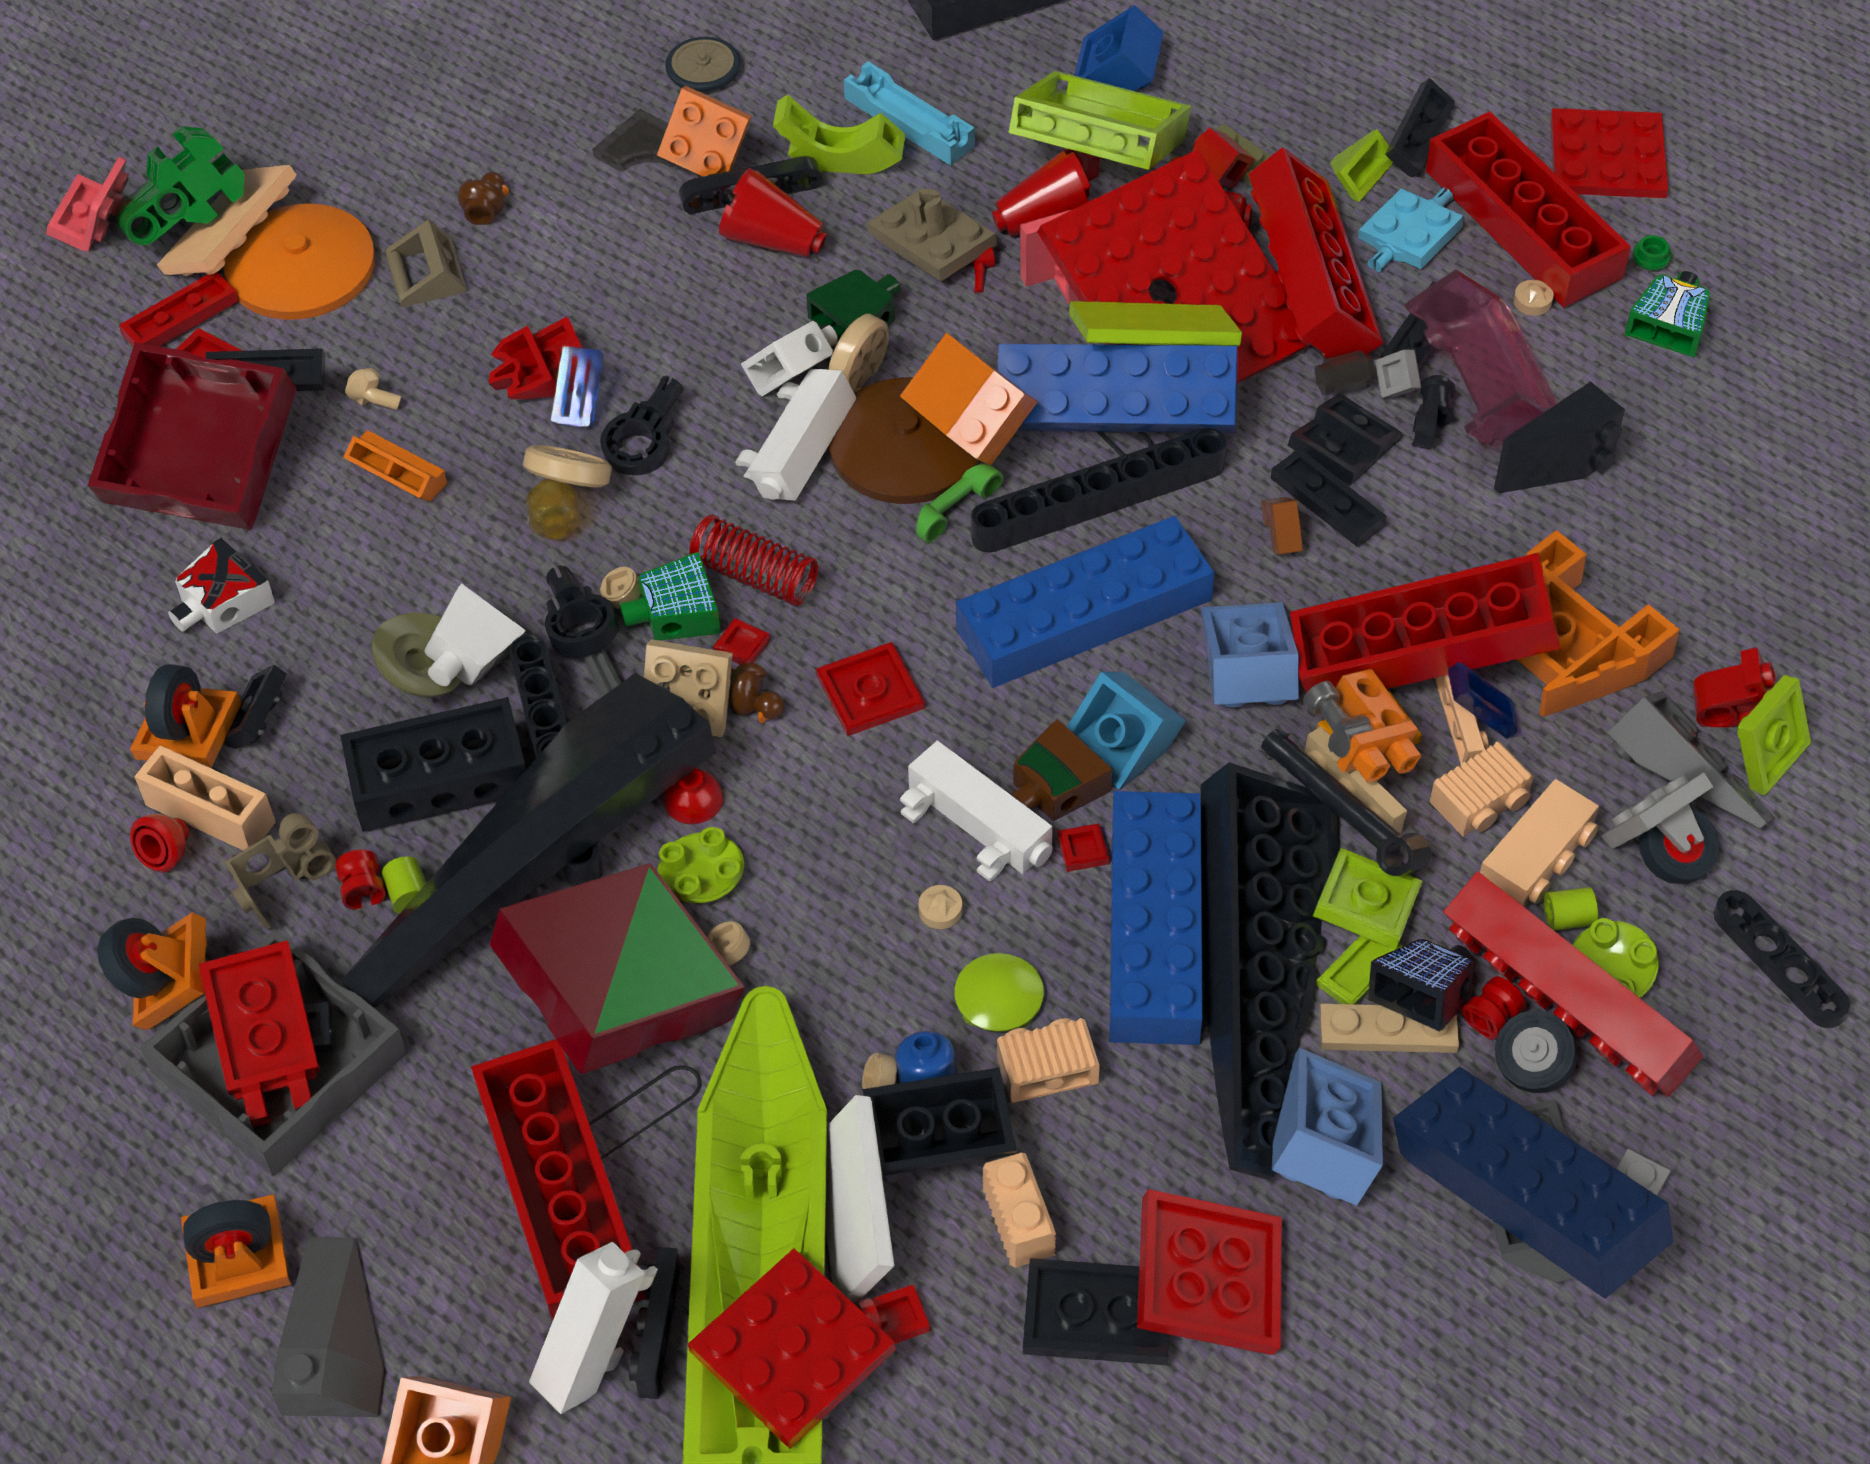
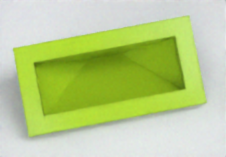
[1330,129,1393,202]

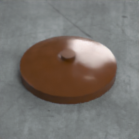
[828,377,981,504]

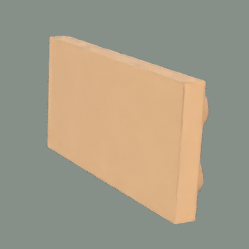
[157,165,297,276]

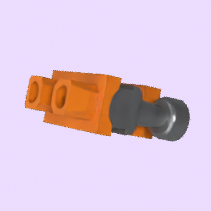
[1303,669,1421,783]

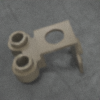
[225,813,336,930]

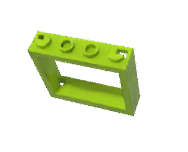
[1008,71,1191,170]

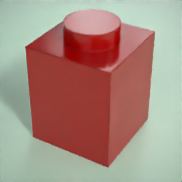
[1191,127,1255,188]

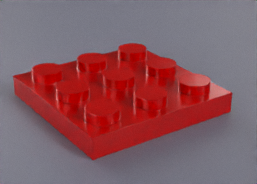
[1550,108,1668,198]
[1137,1189,1282,1355]
[688,1248,896,1449]

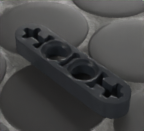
[679,156,823,214]
[1713,890,1850,1028]

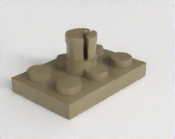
[867,188,997,282]

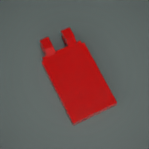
[198,940,320,1129]

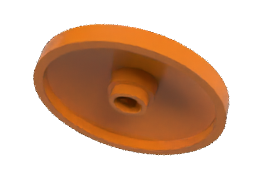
[223,203,375,320]

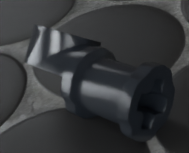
[1412,375,1455,449]

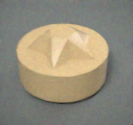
[1514,280,1553,316]
[600,567,641,609]
[918,885,962,929]
[707,922,750,966]
[862,1053,898,1089]

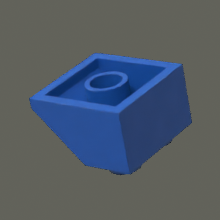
[1074,5,1163,91]

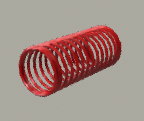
[689,514,818,607]

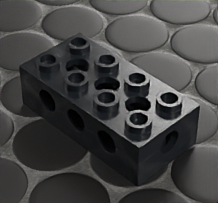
[340,697,526,832]

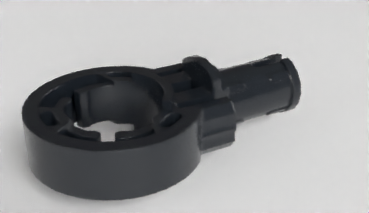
[600,376,684,476]
[545,565,618,657]

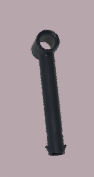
[1261,729,1431,876]

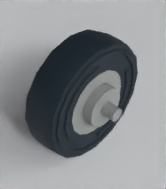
[1495,1010,1579,1093]

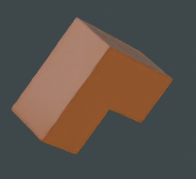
[1261,497,1303,554]

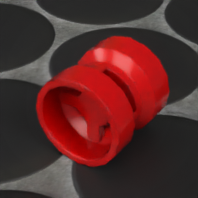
[335,849,386,910]
[1462,976,1526,1040]

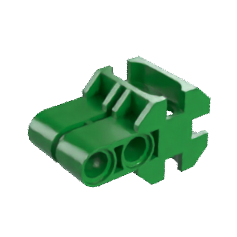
[115,126,245,245]

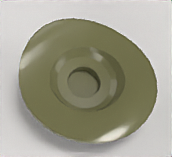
[371,612,461,698]

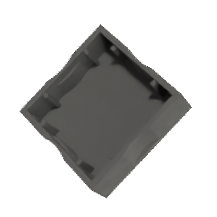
[140,929,407,1177]

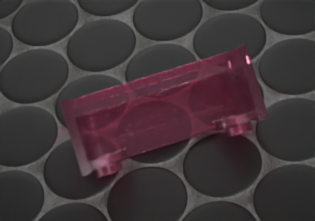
[1404,269,1557,447]

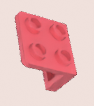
[46,156,129,251]

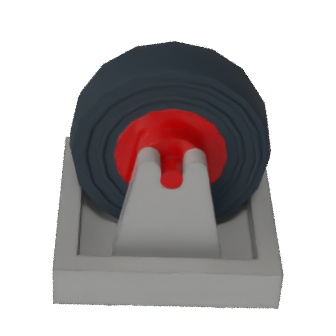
[1601,772,1719,884]

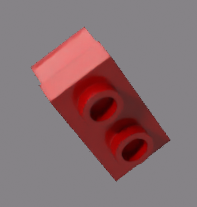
[1692,647,1777,728]

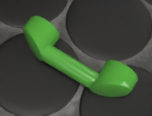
[916,464,1004,544]

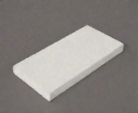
[825,1095,894,1304]

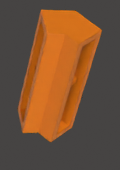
[343,430,447,501]

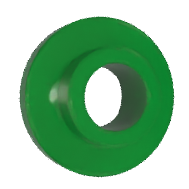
[1632,235,1671,270]

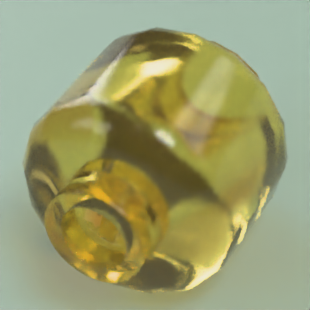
[526,479,580,540]

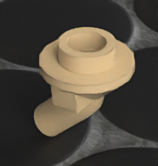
[345,368,401,410]

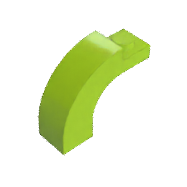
[773,95,906,174]

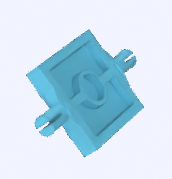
[1358,188,1464,272]

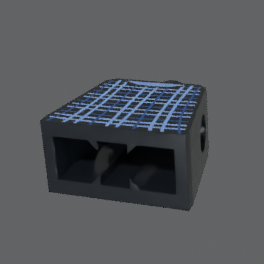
[1368,939,1474,1032]

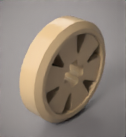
[828,314,889,393]
[523,445,612,487]

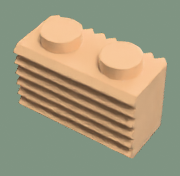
[1430,741,1534,837]
[997,1018,1100,1103]
[983,1152,1056,1268]

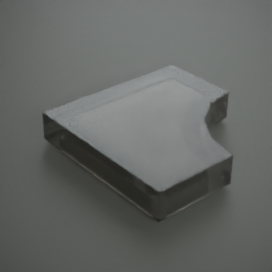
[593,108,676,172]

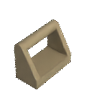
[385,219,467,307]

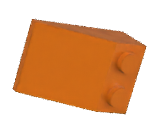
[900,332,1038,465]
[381,1376,511,1464]

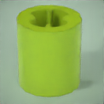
[382,856,426,914]
[1543,887,1598,931]

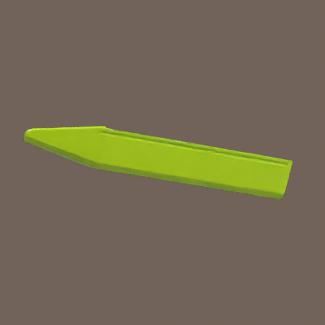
[683,986,827,1464]

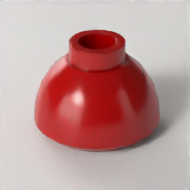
[664,768,723,824]
[130,814,189,873]

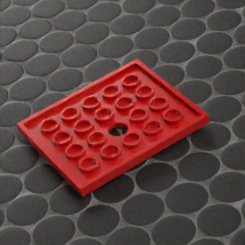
[1037,149,1312,384]

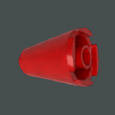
[991,149,1095,236]
[719,168,827,258]

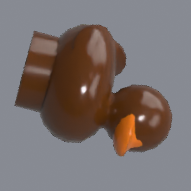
[457,172,509,225]
[728,662,784,724]

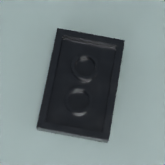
[1023,1258,1169,1365]

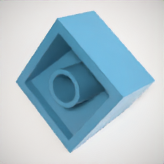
[1067,671,1186,790]

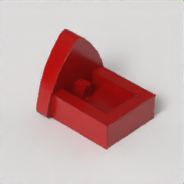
[858,1284,930,1344]

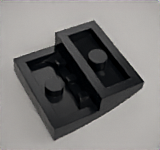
[1287,393,1402,486]

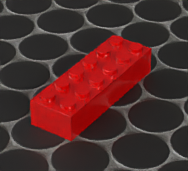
[1426,111,1631,308]
[1248,147,1383,367]
[1290,552,1561,693]
[1443,871,1703,1098]
[471,1039,646,1322]

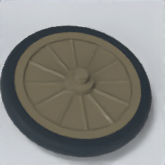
[665,37,741,92]

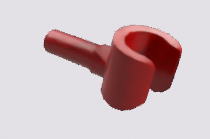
[973,247,995,293]

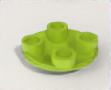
[658,827,744,903]
[1572,918,1659,998]
[954,953,1044,1032]

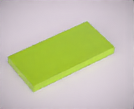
[1069,301,1242,346]

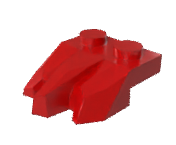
[489,316,597,400]

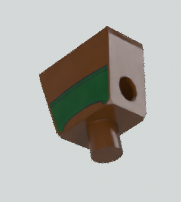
[1010,719,1112,821]

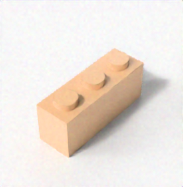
[134,745,276,851]
[1480,779,1599,908]

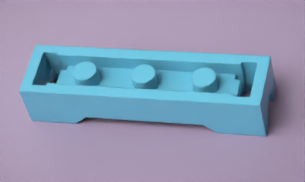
[844,61,975,166]

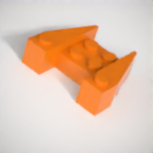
[1516,530,1680,717]

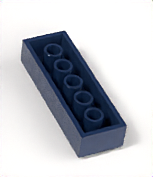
[1393,1066,1674,1299]

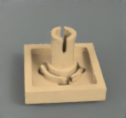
[644,639,733,737]

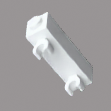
[735,369,857,501]
[900,740,1053,882]
[529,1242,658,1414]

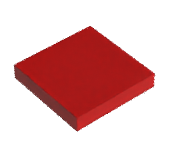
[815,642,925,736]

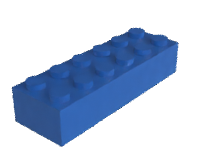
[998,344,1238,433]
[956,516,1214,688]
[1109,791,1202,1045]

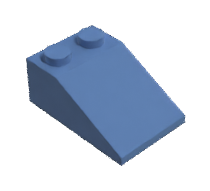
[1201,602,1299,707]
[1272,1048,1383,1206]

